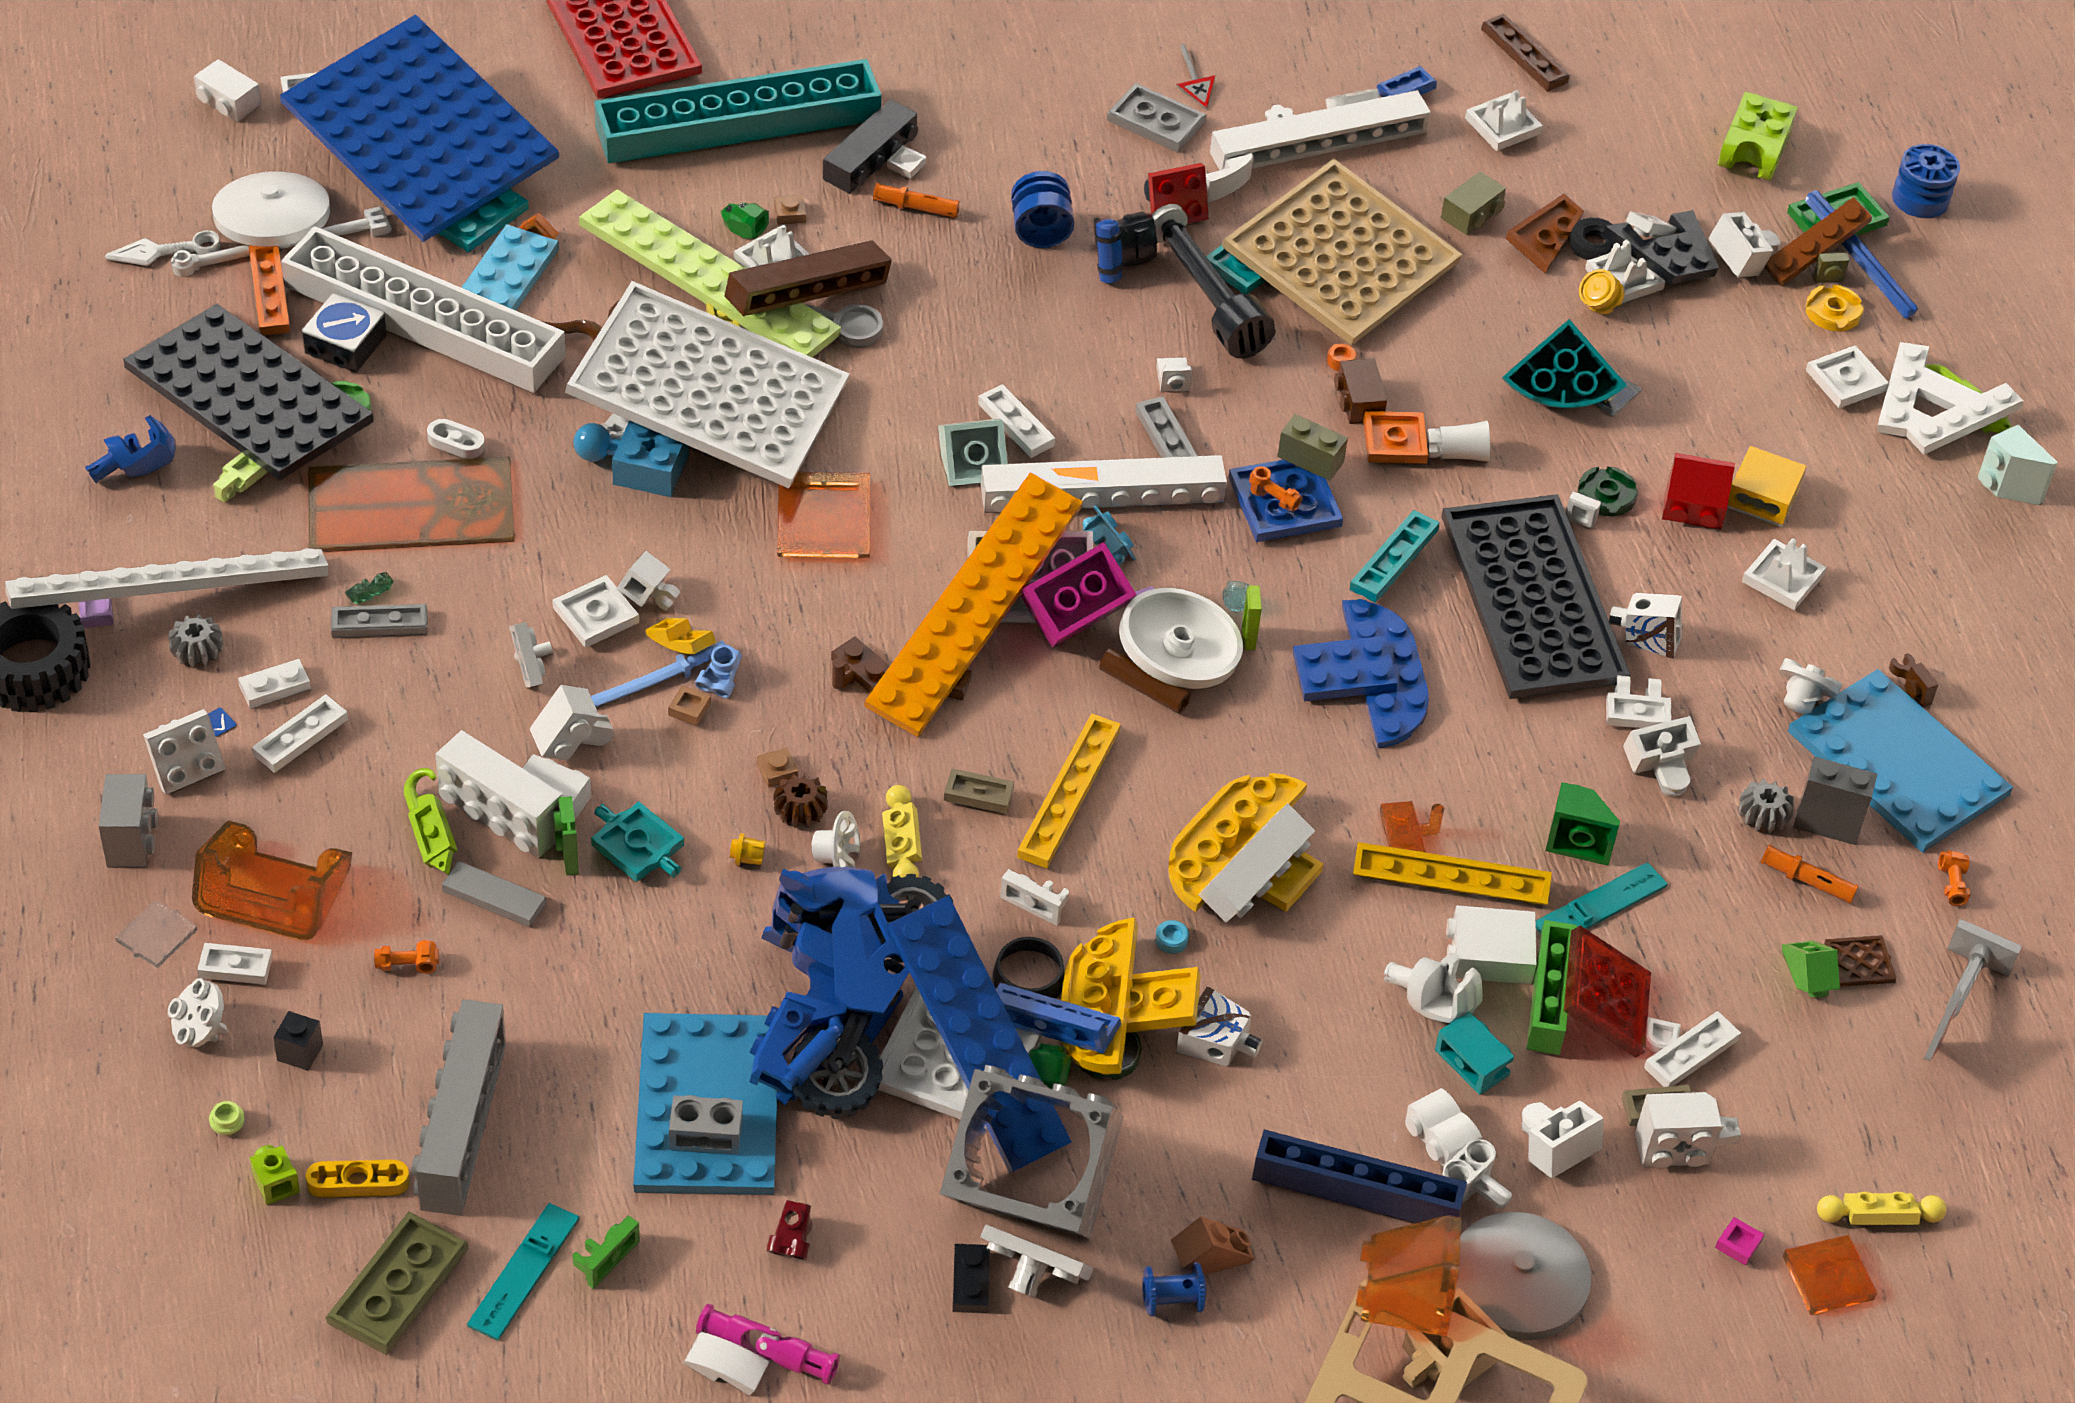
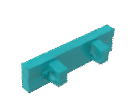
[1349,510,1440,603]

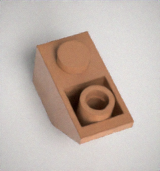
[1171,1216,1255,1275]

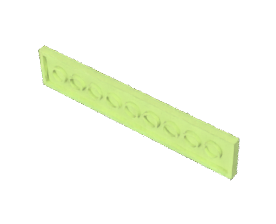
[579,190,841,357]

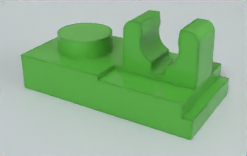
[572,1215,640,1289]

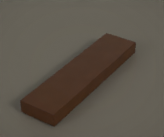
[1481,13,1570,92]

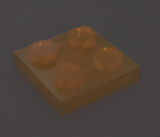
[1783,1235,1877,1315]

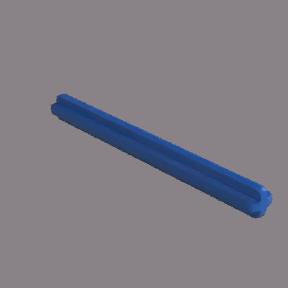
[1805,190,1918,319]

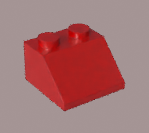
[1662,453,1735,530]

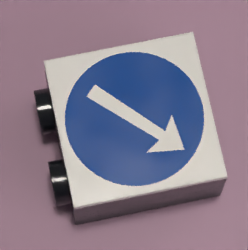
[302,293,387,373]

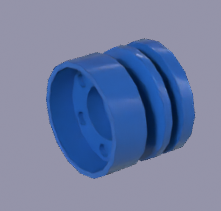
[1892,144,1961,218]
[1011,171,1074,248]

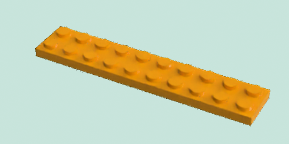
[864,472,1083,737]

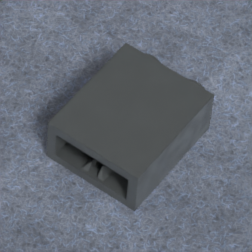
[1793,756,1877,845]

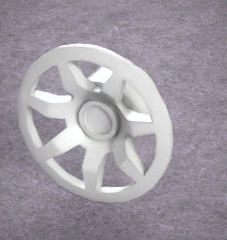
[812,811,860,867]

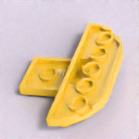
[1168,773,1324,912]
[1061,917,1201,1075]

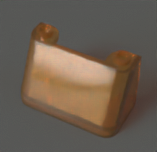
[192,820,352,940]
[1356,1215,1461,1336]

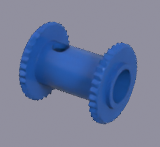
[1142,1262,1206,1316]

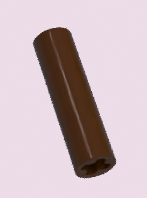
[1099,648,1191,714]

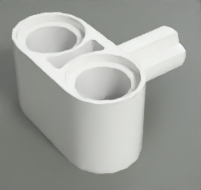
[1442,1139,1512,1208]

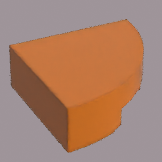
[519,212,559,239]

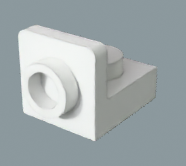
[1156,357,1192,392]

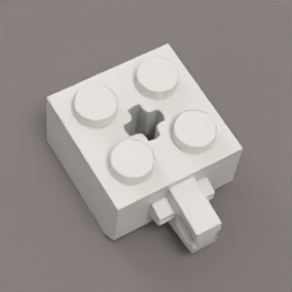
[1635,1092,1741,1169]

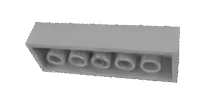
[411,999,506,1216]

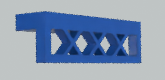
[996,983,1121,1054]

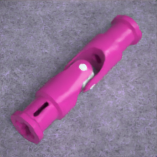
[696,1303,840,1385]

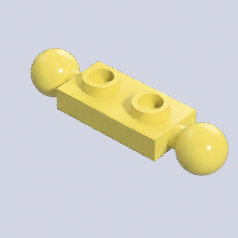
[882,785,922,878]
[1817,1192,1947,1225]

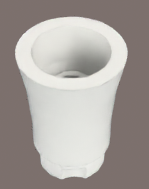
[1427,420,1490,462]

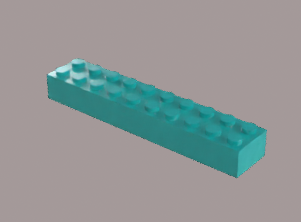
[594,59,882,164]

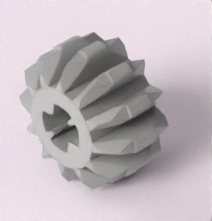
[168,613,224,668]
[1739,778,1794,834]

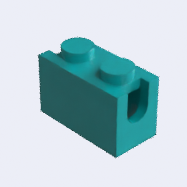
[1435,1012,1514,1095]

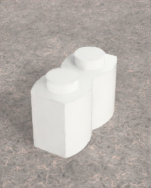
[1405,1088,1482,1167]

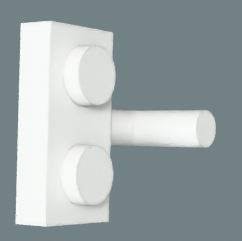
[509,622,553,687]

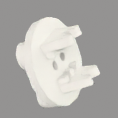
[168,978,228,1048]

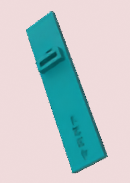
[1535,862,1668,935]
[467,1203,580,1341]

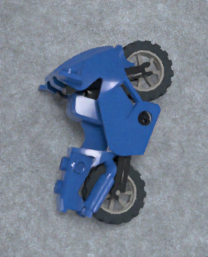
[749,867,954,1119]

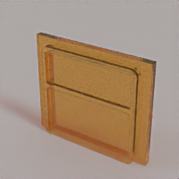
[778,472,870,558]

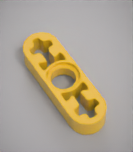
[306,1159,410,1198]

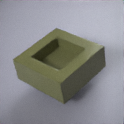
[1813,253,1849,282]

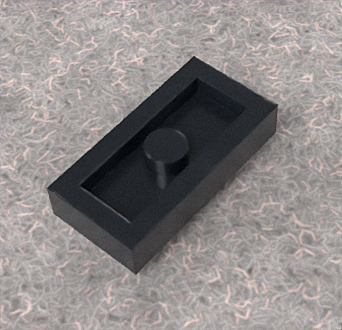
[952,1243,990,1313]

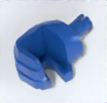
[85,415,176,484]

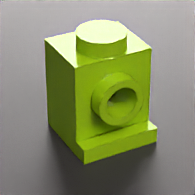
[249,1145,300,1205]

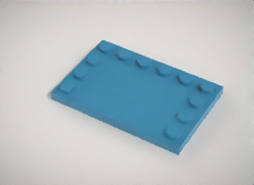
[1788,669,2013,853]
[633,1013,777,1195]

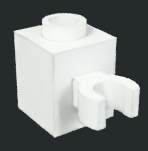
[617,551,680,611]

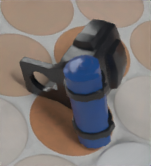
[1094,211,1157,283]

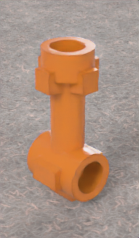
[1249,466,1302,512]
[1938,850,1971,906]
[374,940,439,974]

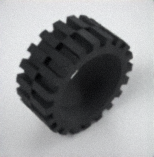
[0,601,91,712]

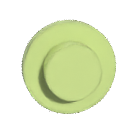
[209,1101,245,1135]

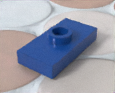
[1377,66,1437,97]

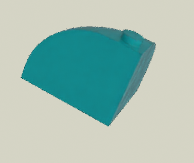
[1501,319,1628,408]

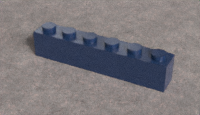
[1252,1129,1467,1233]

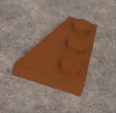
[1505,194,1584,274]

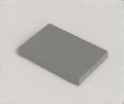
[1107,83,1207,153]

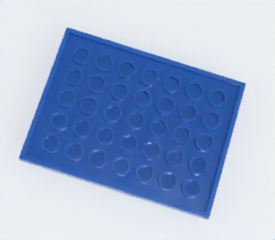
[280,14,559,243]

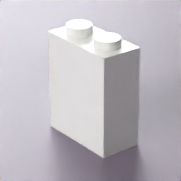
[1446,905,1536,985]

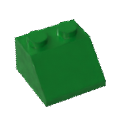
[1545,782,1620,866]

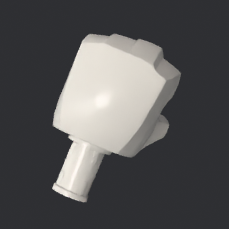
[1384,953,1483,1023]

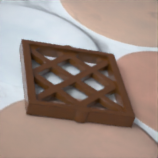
[1824,935,1897,987]

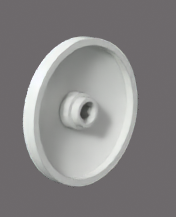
[212,171,330,247]
[1119,588,1243,689]

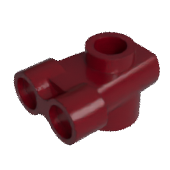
[766,1200,813,1260]

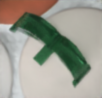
[344,572,394,604]

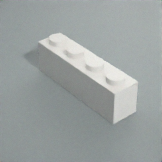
[1198,803,1315,922]

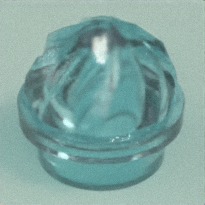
[1222,581,1249,612]

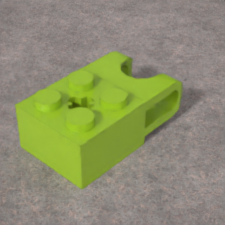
[1717,92,1798,181]

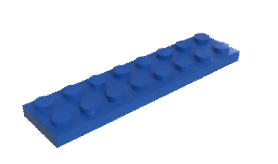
[887,895,1072,1174]

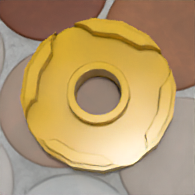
[1806,285,1864,332]

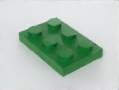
[1787,182,1890,235]

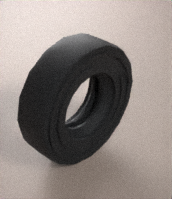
[1569,218,1614,260]

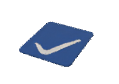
[208,707,236,737]

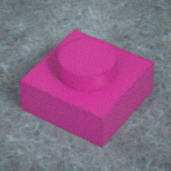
[1715,1217,1764,1266]

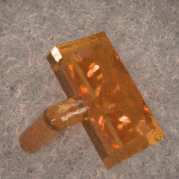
[1379,801,1445,852]

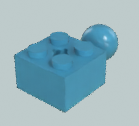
[573,420,689,497]

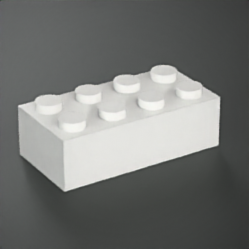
[435,730,562,858]

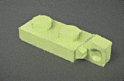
[213,452,267,502]

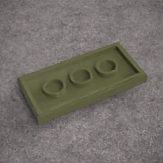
[326,1211,469,1355]

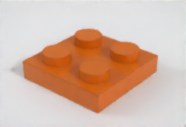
[1363,411,1428,464]

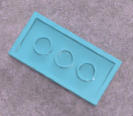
[461,224,559,311]

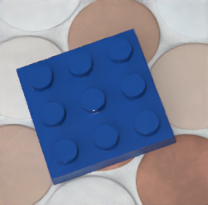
[1228,460,1343,542]

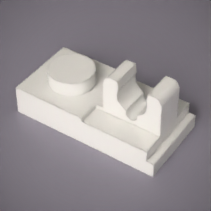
[1000,869,1069,926]

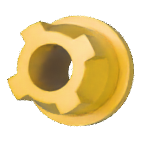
[729,833,766,866]

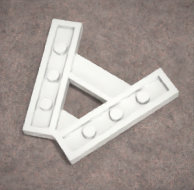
[1877,342,2023,455]

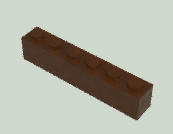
[724,240,892,316]

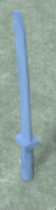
[591,640,726,707]

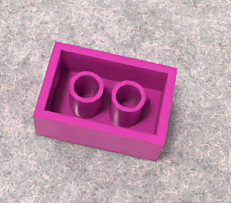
[1020,542,1137,648]

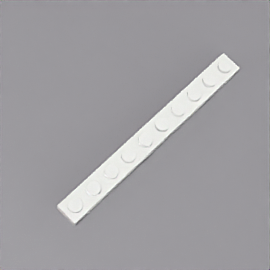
[5,548,328,609]

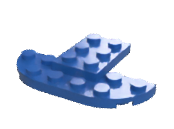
[1293,599,1429,748]

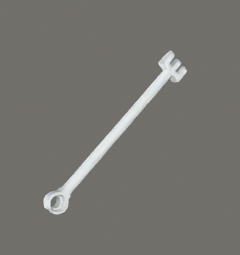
[171,207,392,277]

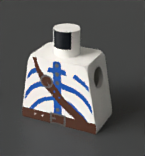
[1609,593,1682,659]
[1176,986,1263,1066]

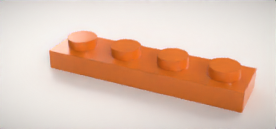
[249,245,290,335]

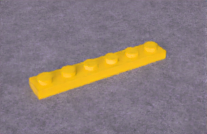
[1017,713,1121,869]
[1353,842,1552,906]

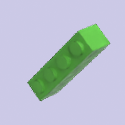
[1526,920,1577,1055]

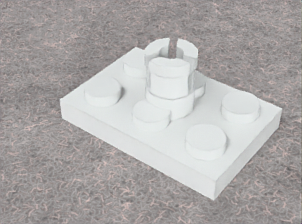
[980,1224,1094,1298]

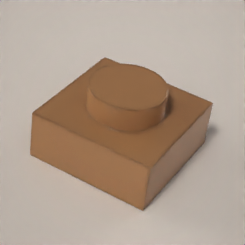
[774,195,806,224]
[668,685,711,726]
[757,747,798,787]

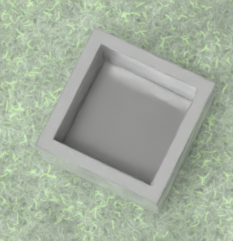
[98,774,158,867]

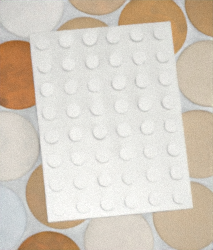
[565,281,849,488]

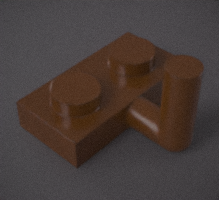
[831,636,890,693]

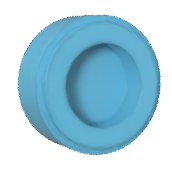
[1155,920,1189,954]

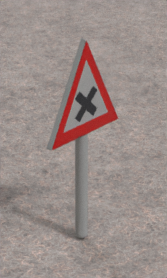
[1176,44,1216,110]

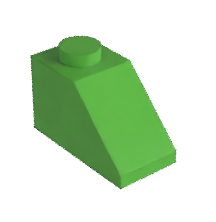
[1782,940,1840,997]

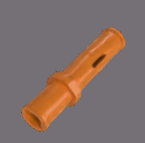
[873,183,960,219]
[1761,844,1859,904]

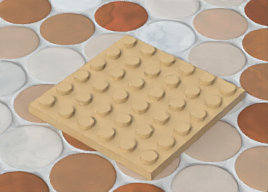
[1222,159,1462,346]

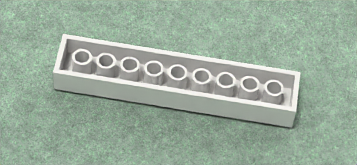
[281,226,566,393]

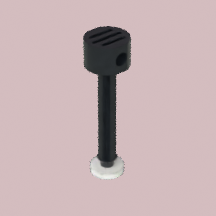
[1152,204,1276,359]

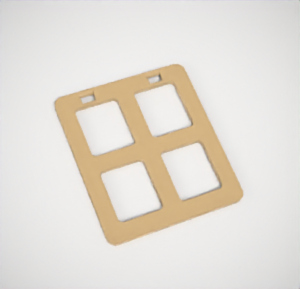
[1305,1278,1587,1403]

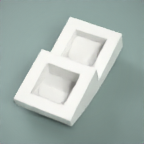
[1206,154,1253,202]
[684,1332,769,1396]

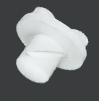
[1779,658,1842,714]

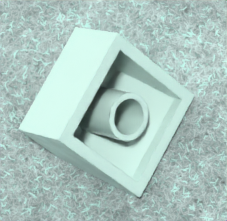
[938,419,1008,486]
[1977,425,2058,505]

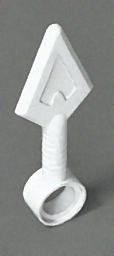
[105,230,221,266]

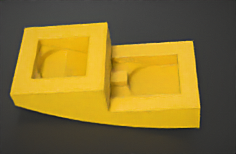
[645,618,716,654]

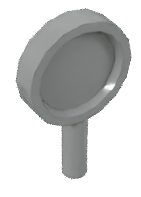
[806,304,883,348]

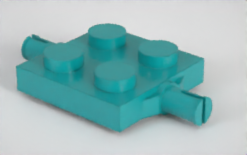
[591,801,684,882]

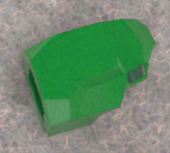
[721,202,769,239]

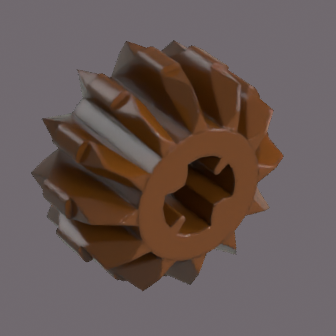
[773,773,828,828]

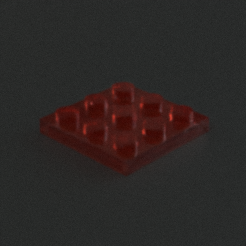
[1564,925,1651,1058]

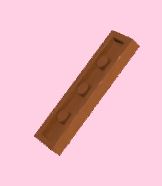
[1764,197,1872,286]

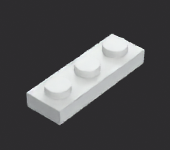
[978,384,1056,458]
[252,694,348,773]
[1644,1011,1741,1087]

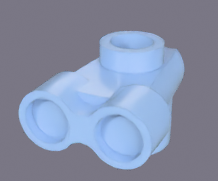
[695,645,742,699]

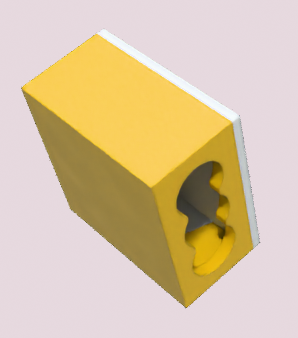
[1727,446,1807,527]

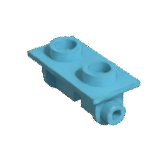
[1082,505,1136,565]

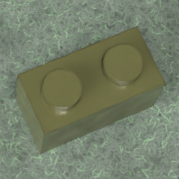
[1441,171,1506,235]
[1277,414,1348,481]

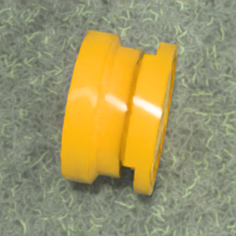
[1578,269,1625,315]

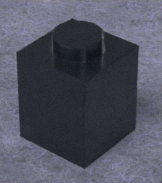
[273,1011,323,1071]

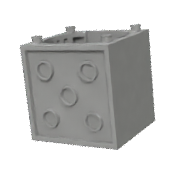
[940,1065,1124,1239]

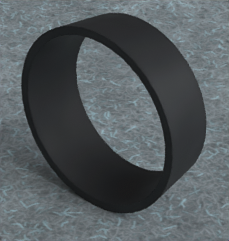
[992,937,1065,999]

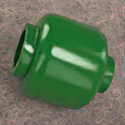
[1028,1043,1071,1090]

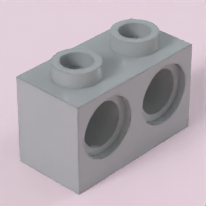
[669,1095,743,1155]

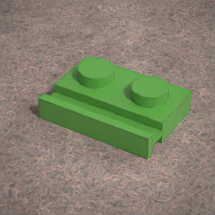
[553,796,579,875]

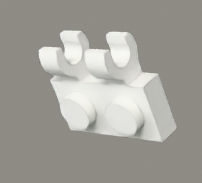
[1606,675,1671,728]

